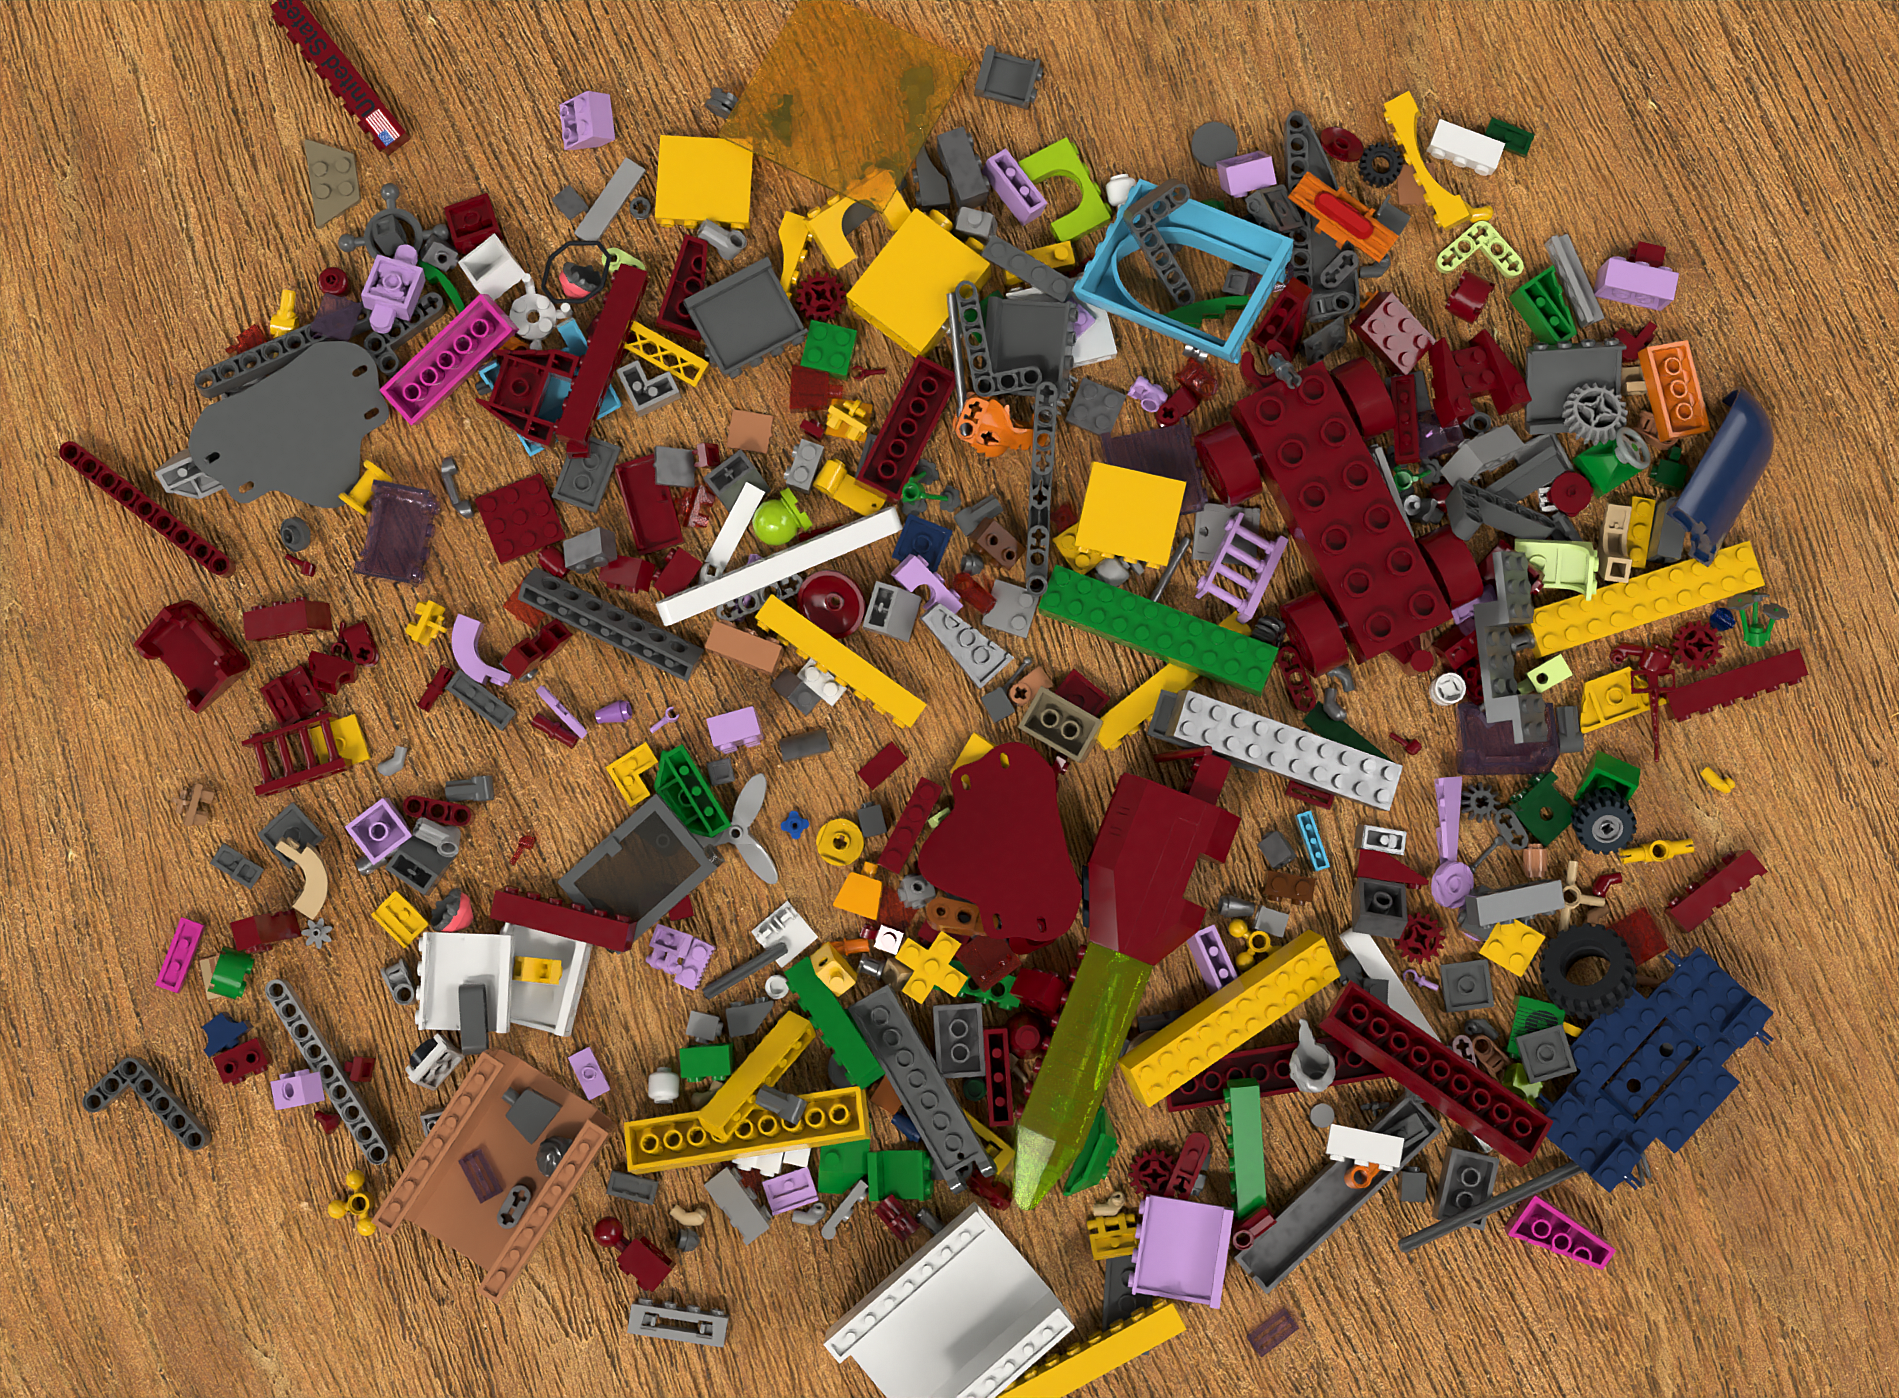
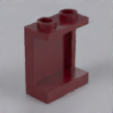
[1477,539,1545,598]

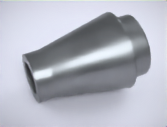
[1218,894,1255,918]

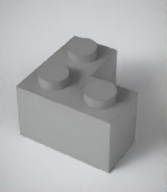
[617,360,682,417]

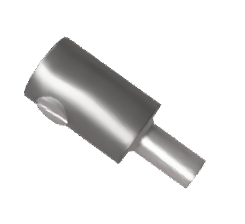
[355,846,400,876]

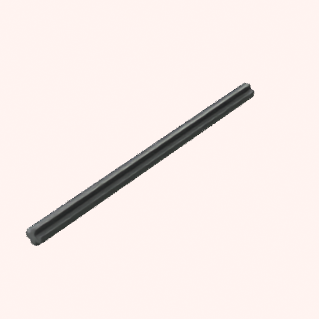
[1397,1161,1584,1253]

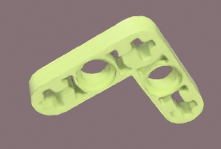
[1435,221,1524,279]

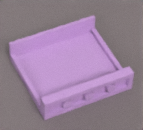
[1128,1194,1234,1309]

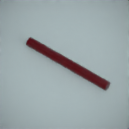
[1153,745,1213,763]

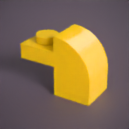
[512,956,563,985]

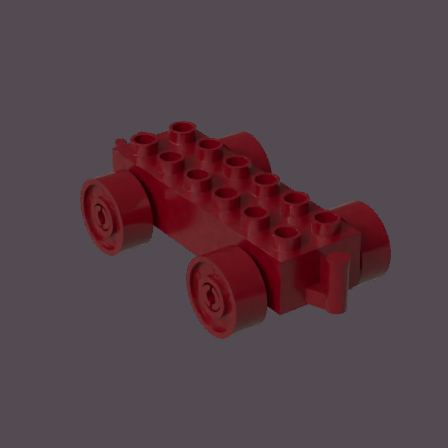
[1193,339,1483,678]

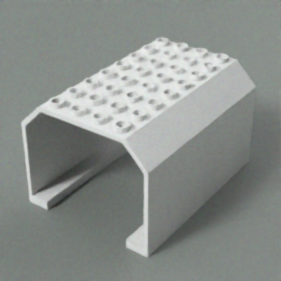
[823,1202,1075,1398]

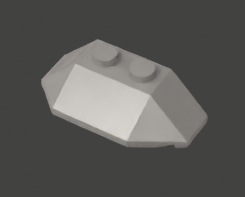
[155,448,224,499]

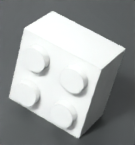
[458,233,526,300]

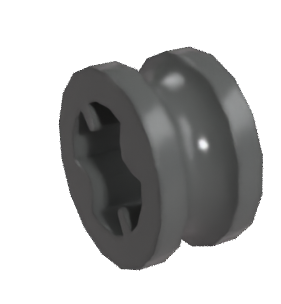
[630,197,652,220]

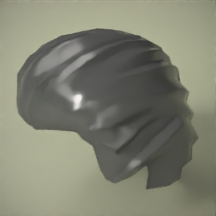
[536,1136,573,1178]

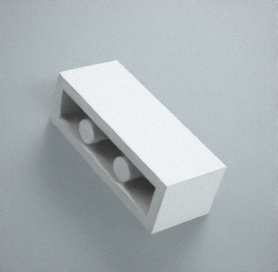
[1426,119,1505,176]
[1325,1124,1404,1172]

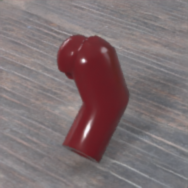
[1592,872,1622,898]

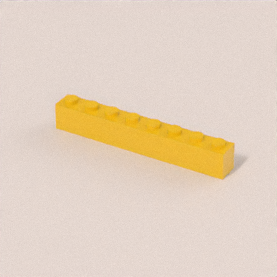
[755,594,927,729]
[1096,611,1253,752]

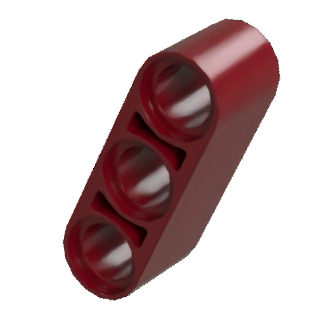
[403,795,475,827]

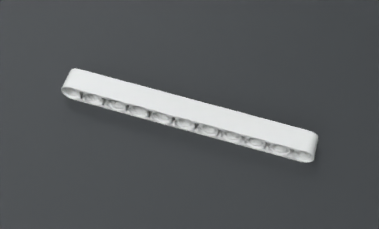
[655,506,903,626]
[1339,927,1493,1154]

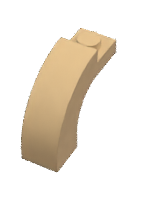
[1598,503,1632,583]
[275,837,328,920]

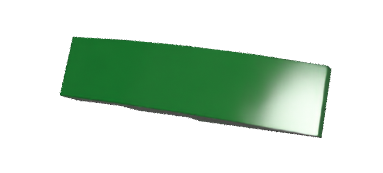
[1164,295,1249,328]

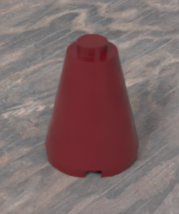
[1004,1011,1050,1059]

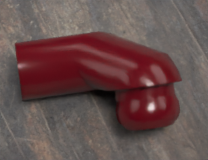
[1609,642,1644,665]

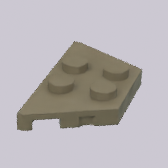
[304,139,362,229]

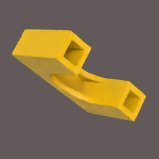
[803,168,911,270]

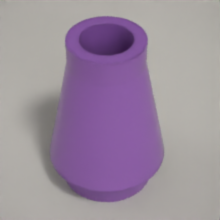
[595,699,632,724]

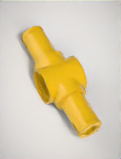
[270,290,299,358]
[1619,838,1694,865]

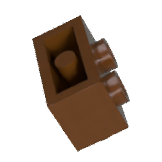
[968,516,1026,571]
[1261,870,1316,906]

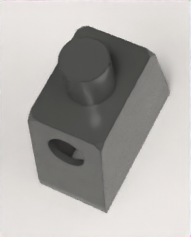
[501,1087,563,1145]

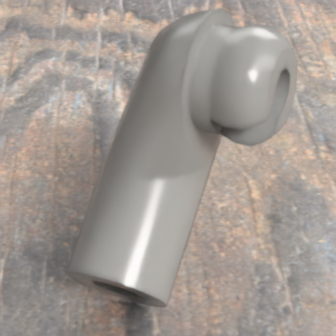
[377,746,408,776]
[792,1202,827,1226]

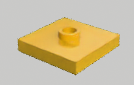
[309,714,371,765]

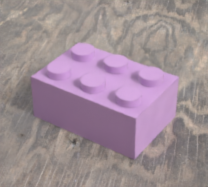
[1593,256,1679,311]
[706,706,765,754]

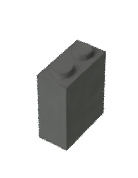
[1646,497,1686,565]

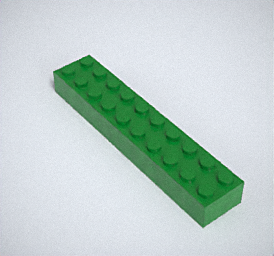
[1038,565,1279,698]

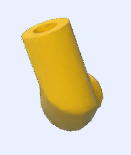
[1700,766,1735,794]

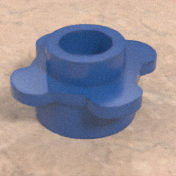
[781,811,809,839]

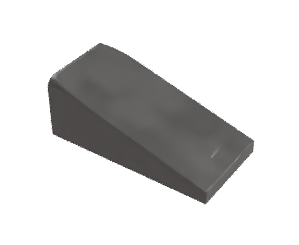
[1354,824,1407,855]

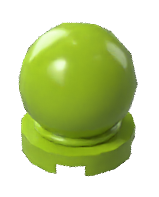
[752,488,813,546]

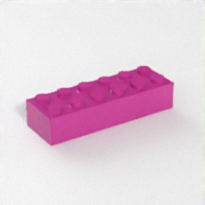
[379,294,520,426]

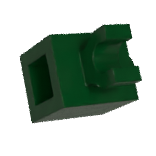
[1647,446,1688,492]

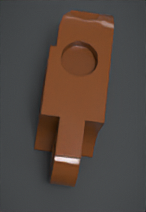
[926,897,999,936]

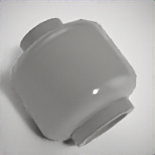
[1095,555,1131,587]

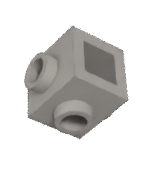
[897,873,936,909]

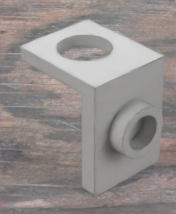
[1251,905,1289,937]

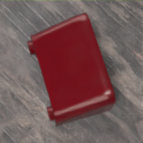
[133,600,251,714]

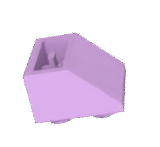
[559,91,615,150]

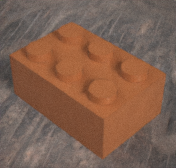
[705,619,784,677]

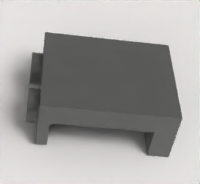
[974,45,1044,110]

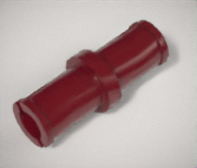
[416,665,454,713]
[531,712,579,749]

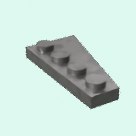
[920,602,1015,689]

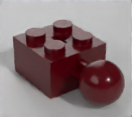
[593,1216,676,1292]

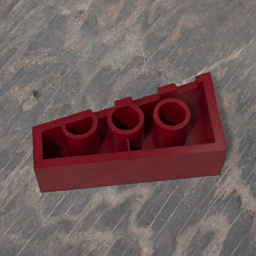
[655,234,708,342]
[1664,849,1768,933]

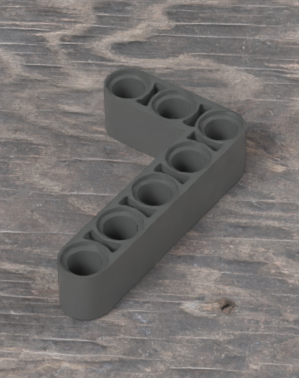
[1123,178,1195,307]
[955,281,1042,397]
[1445,481,1556,541]
[82,1056,211,1151]

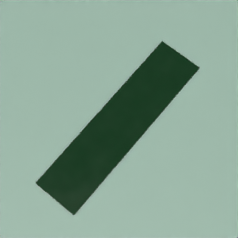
[1303,701,1395,763]

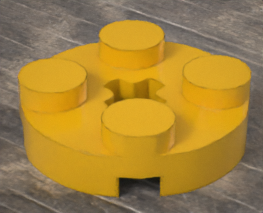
[816,818,864,866]

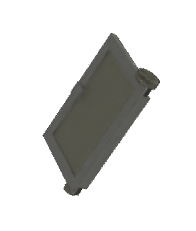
[557,793,725,955]

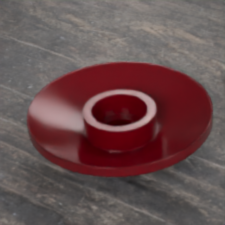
[1320,127,1363,162]

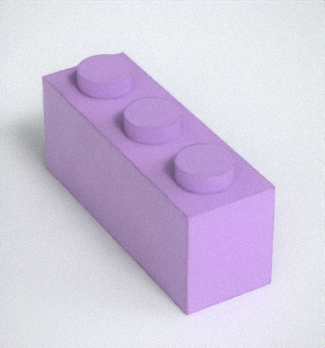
[982,148,1047,226]
[1187,925,1238,995]

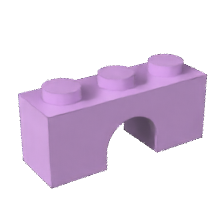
[890,554,963,614]

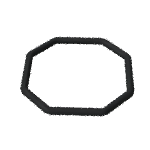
[541,241,611,304]

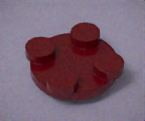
[1546,470,1594,518]

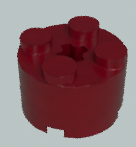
[1445,269,1496,325]

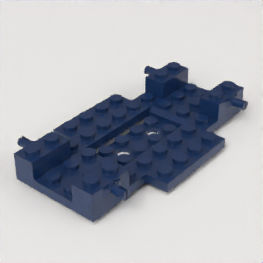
[1534,946,1774,1193]

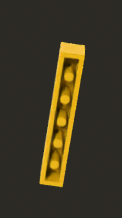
[697,1010,816,1141]

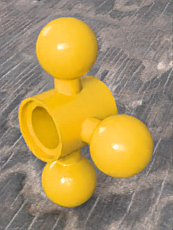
[1228,919,1282,971]
[328,1169,376,1236]

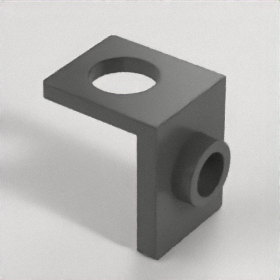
[1374,194,1411,236]

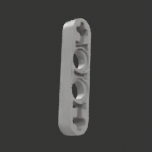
[715,574,803,621]

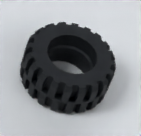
[1539,923,1637,1019]

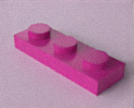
[155,917,206,993]

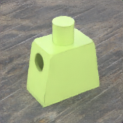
[1517,654,1573,695]

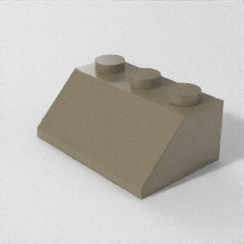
[1018,686,1103,763]

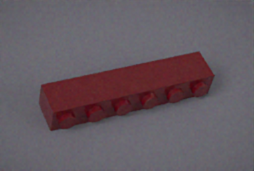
[1660,648,1809,722]
[490,885,637,952]

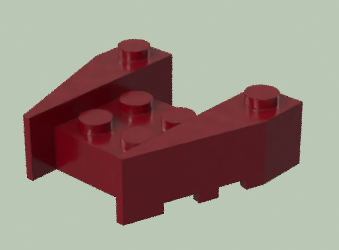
[1428,329,1532,428]
[475,349,580,451]

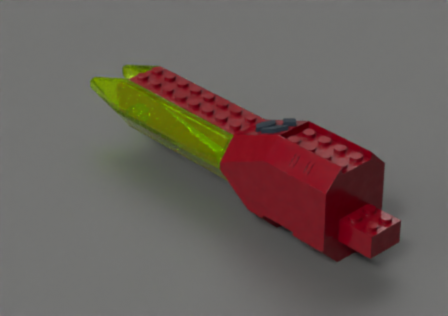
[1013,754,1242,1211]

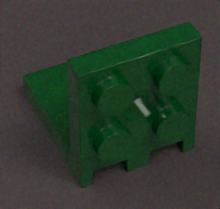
[1505,771,1574,847]

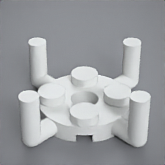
[508,273,573,350]

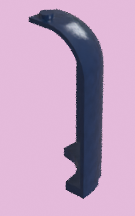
[1666,386,1774,567]

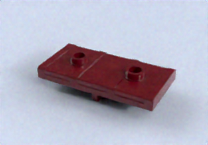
[615,453,686,556]

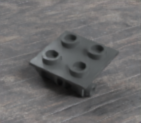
[1298,315,1347,367]

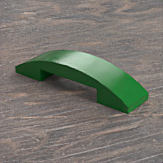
[417,259,466,313]

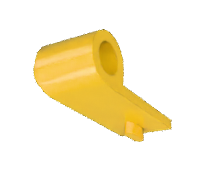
[813,458,886,517]

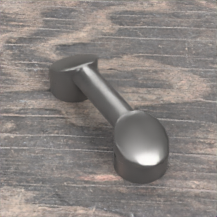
[441,455,474,519]

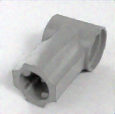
[697,218,747,260]
[412,817,461,857]

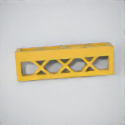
[624,321,711,388]

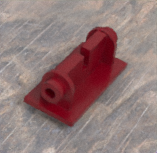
[966,1168,1016,1211]

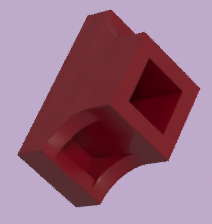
[308,650,358,695]

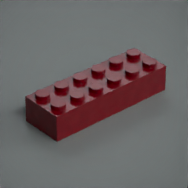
[854,355,956,505]

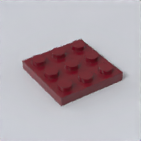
[474,473,567,565]

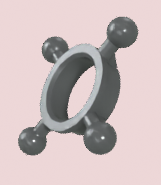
[338,183,451,259]

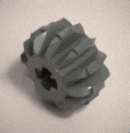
[1251,615,1286,648]
[1460,782,1501,823]

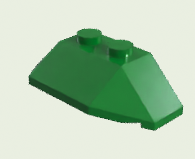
[655,744,732,838]
[1061,1104,1119,1197]
[818,1122,872,1194]

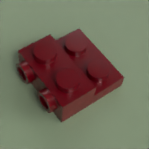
[443,193,503,255]

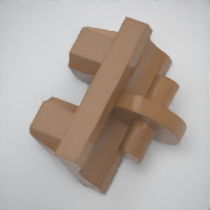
[171,782,215,826]

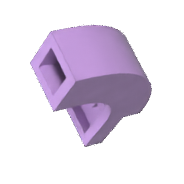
[452,614,514,687]

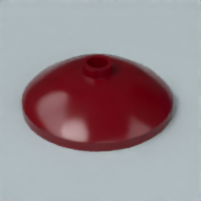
[797,570,866,639]

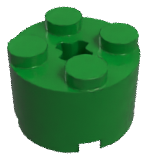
[207,945,255,1000]

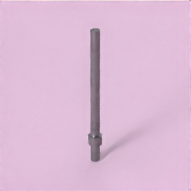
[946,293,971,435]

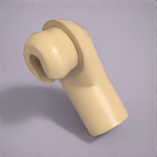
[669,1204,707,1227]

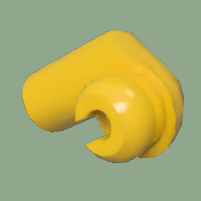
[1464,201,1494,223]

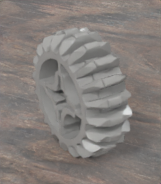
[1562,382,1628,446]

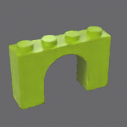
[1017,137,1112,244]

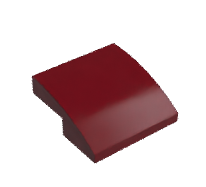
[260,664,328,728]

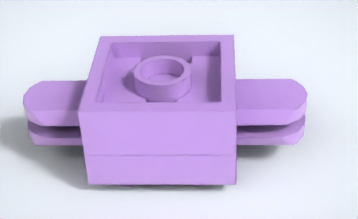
[361,244,426,334]

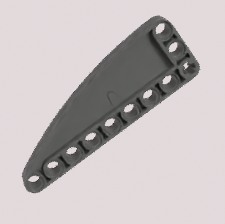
[1283,111,1360,320]

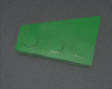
[1508,265,1577,345]

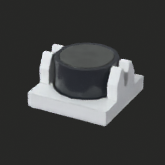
[405,1033,465,1091]

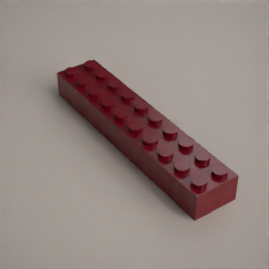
[1318,980,1554,1168]
[1164,1035,1390,1113]

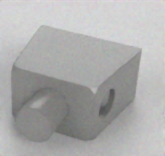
[950,207,998,245]

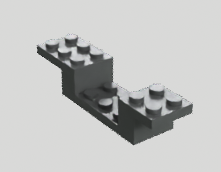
[1473,551,1548,744]

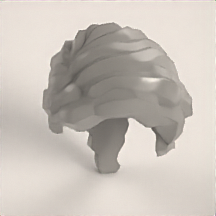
[1289,1018,1336,1093]

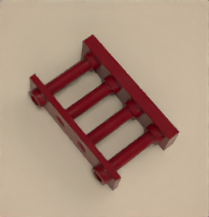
[241,710,354,798]

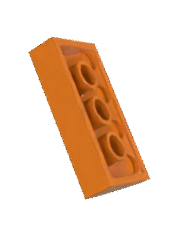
[1638,340,1711,443]

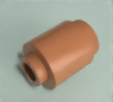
[1523,843,1548,877]

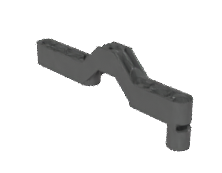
[1025,380,1058,597]

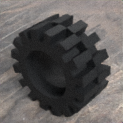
[1358,142,1403,188]

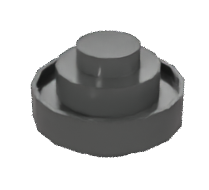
[280,516,311,552]

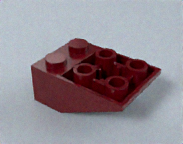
[1431,617,1484,706]

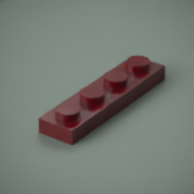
[1391,374,1421,465]

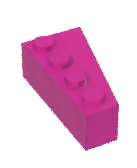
[1504,1193,1616,1270]

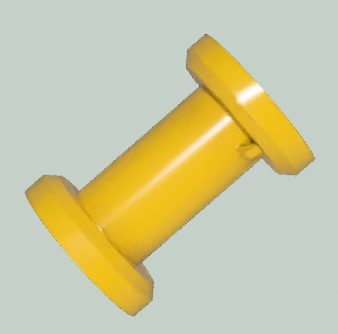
[338,459,393,517]

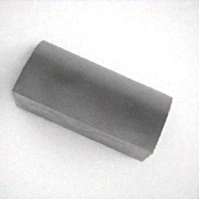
[779,729,831,762]

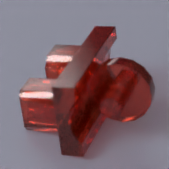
[674,485,716,529]

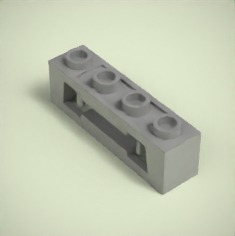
[627,1297,729,1348]

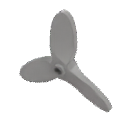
[682,773,778,884]

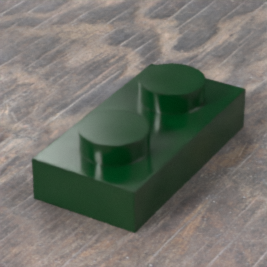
[1484,117,1535,158]

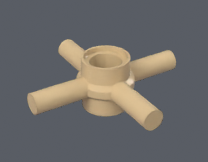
[1558,861,1605,932]

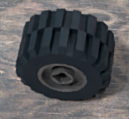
[1571,789,1637,855]

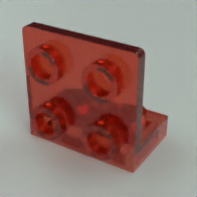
[955,935,1023,993]

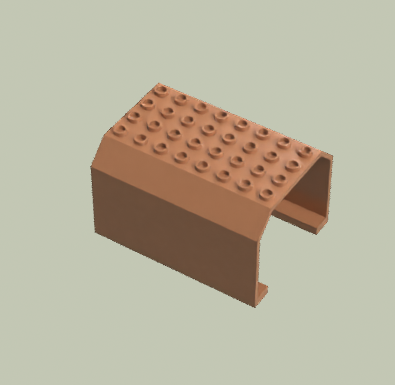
[371,1046,618,1304]

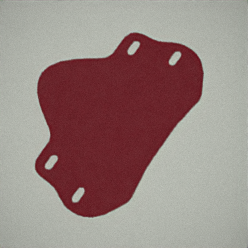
[918,742,1082,942]

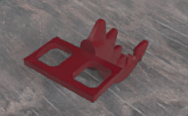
[1631,669,1676,762]

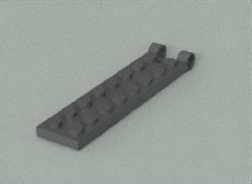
[848,983,998,1195]

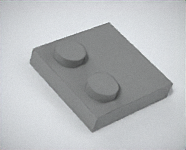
[981,579,1040,639]

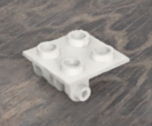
[751,901,818,968]

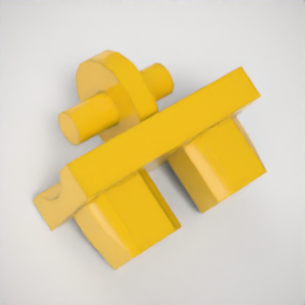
[826,399,871,441]
[405,600,447,647]

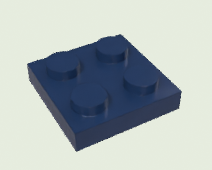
[891,514,953,574]

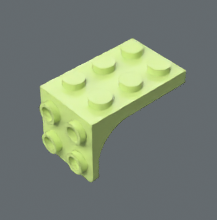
[1514,539,1599,601]

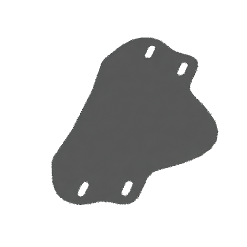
[188,341,389,508]

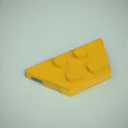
[1579,667,1667,734]

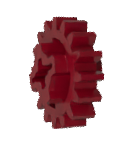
[796,272,846,323]
[1670,620,1724,672]
[1392,912,1445,964]
[1127,1148,1178,1200]

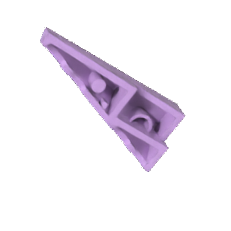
[1434,776,1462,866]

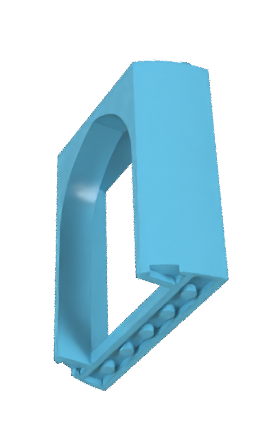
[1073,179,1294,364]

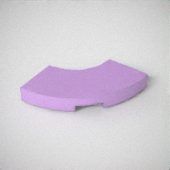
[536,685,587,739]

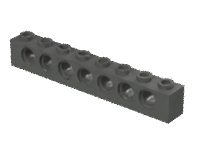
[518,567,704,682]

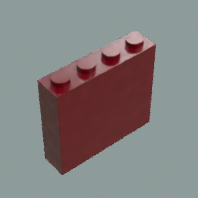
[877,776,943,876]

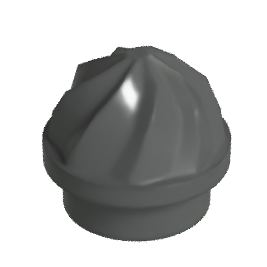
[960,553,984,577]
[675,1228,700,1252]

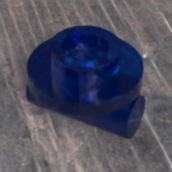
[1709,608,1736,631]

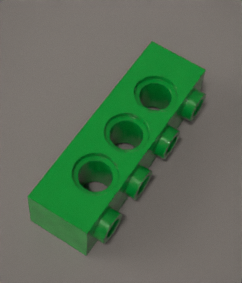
[932,959,1020,1011]

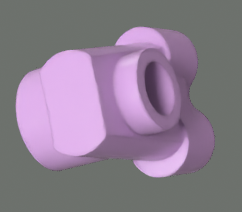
[1127,375,1168,412]

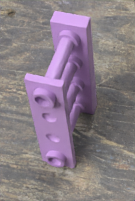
[1195,512,1288,625]

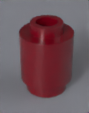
[537,545,571,579]

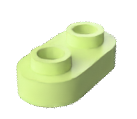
[602,248,646,273]

